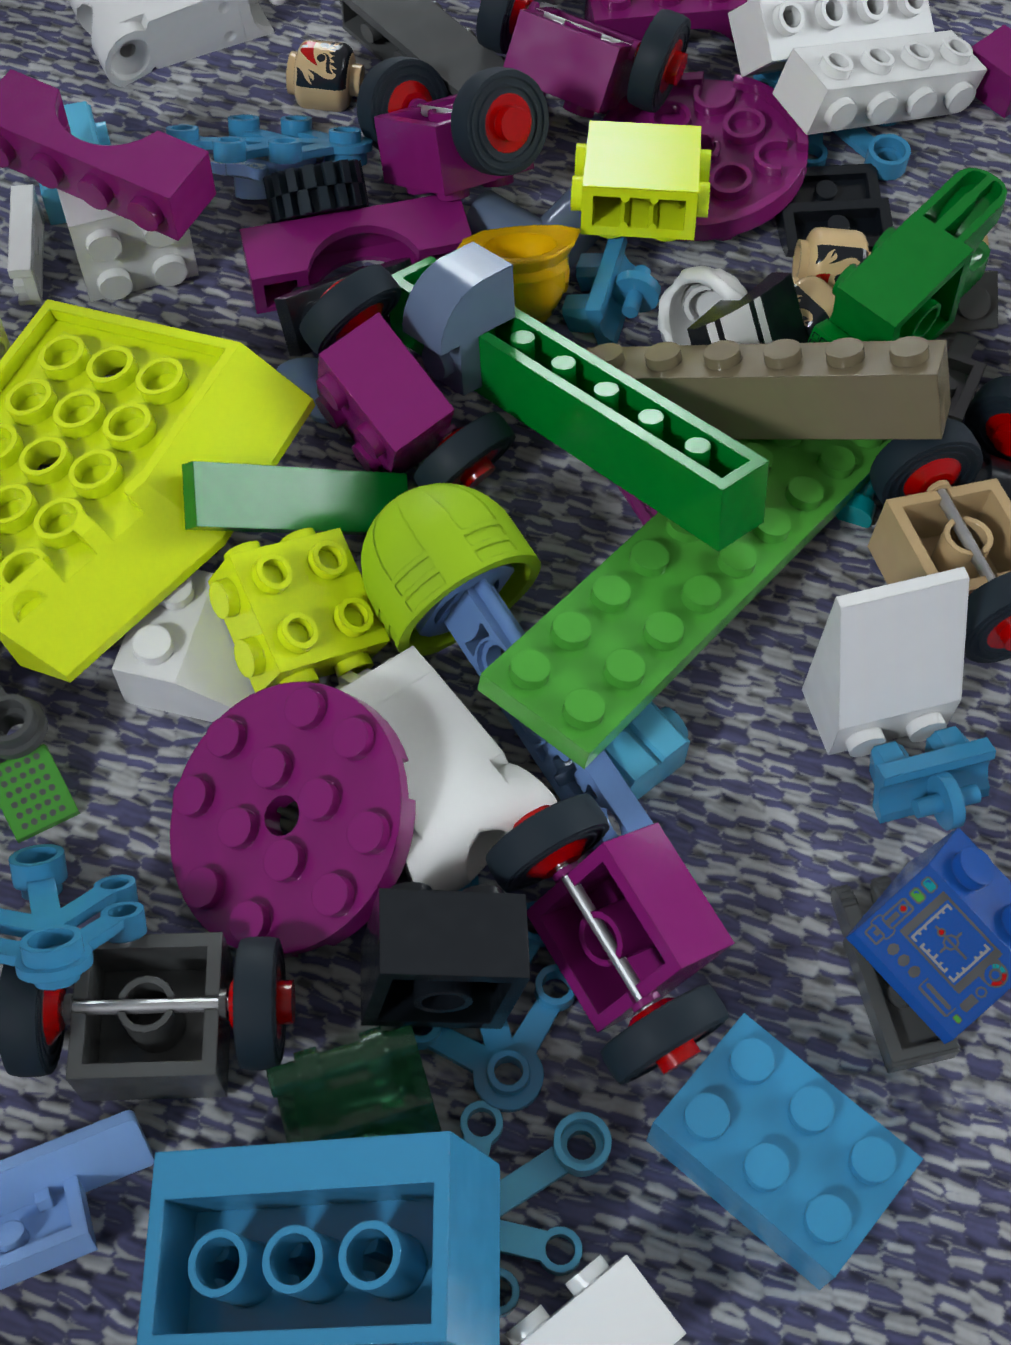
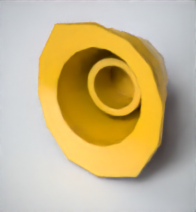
[457,225,581,323]

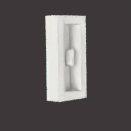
[7,184,44,306]

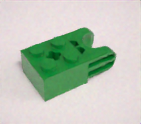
[829,167,1007,341]

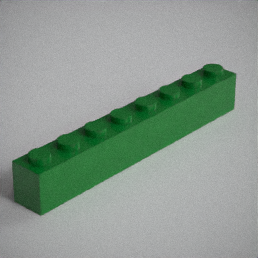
[390,256,769,552]

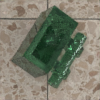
[266,1025,442,1143]

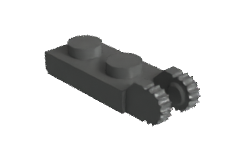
[830,875,960,1074]

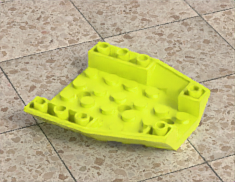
[0,299,316,683]

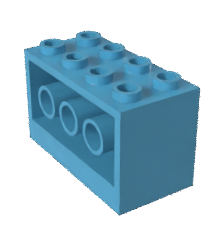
[137,1131,500,1345]

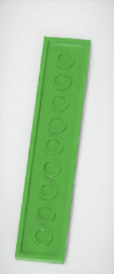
[477,439,893,769]

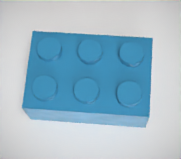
[646,1013,923,1290]

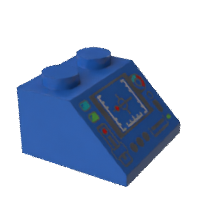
[845,827,1011,1044]

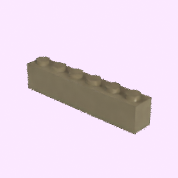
[586,336,951,439]

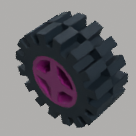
[263,159,369,223]

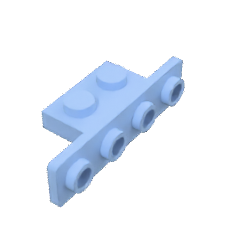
[0,1110,154,1290]

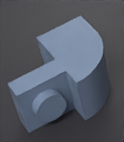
[402,241,515,396]

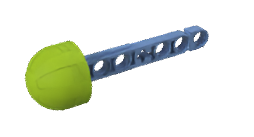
[361,483,718,957]

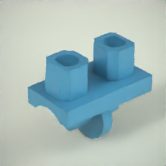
[562,237,661,345]
[869,726,996,831]

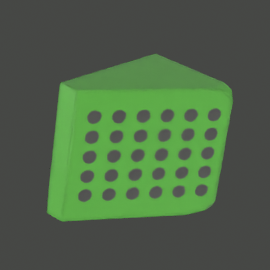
[0,744,80,843]

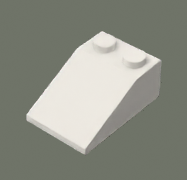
[802,567,970,757]
[112,570,330,722]

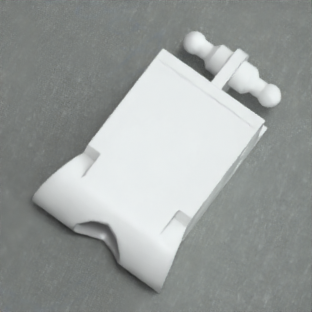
[68,0,286,87]
[335,646,558,891]

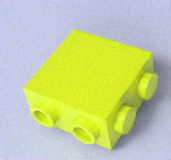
[571,120,711,242]
[208,528,390,693]

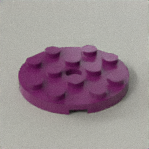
[602,71,809,241]
[170,682,416,958]

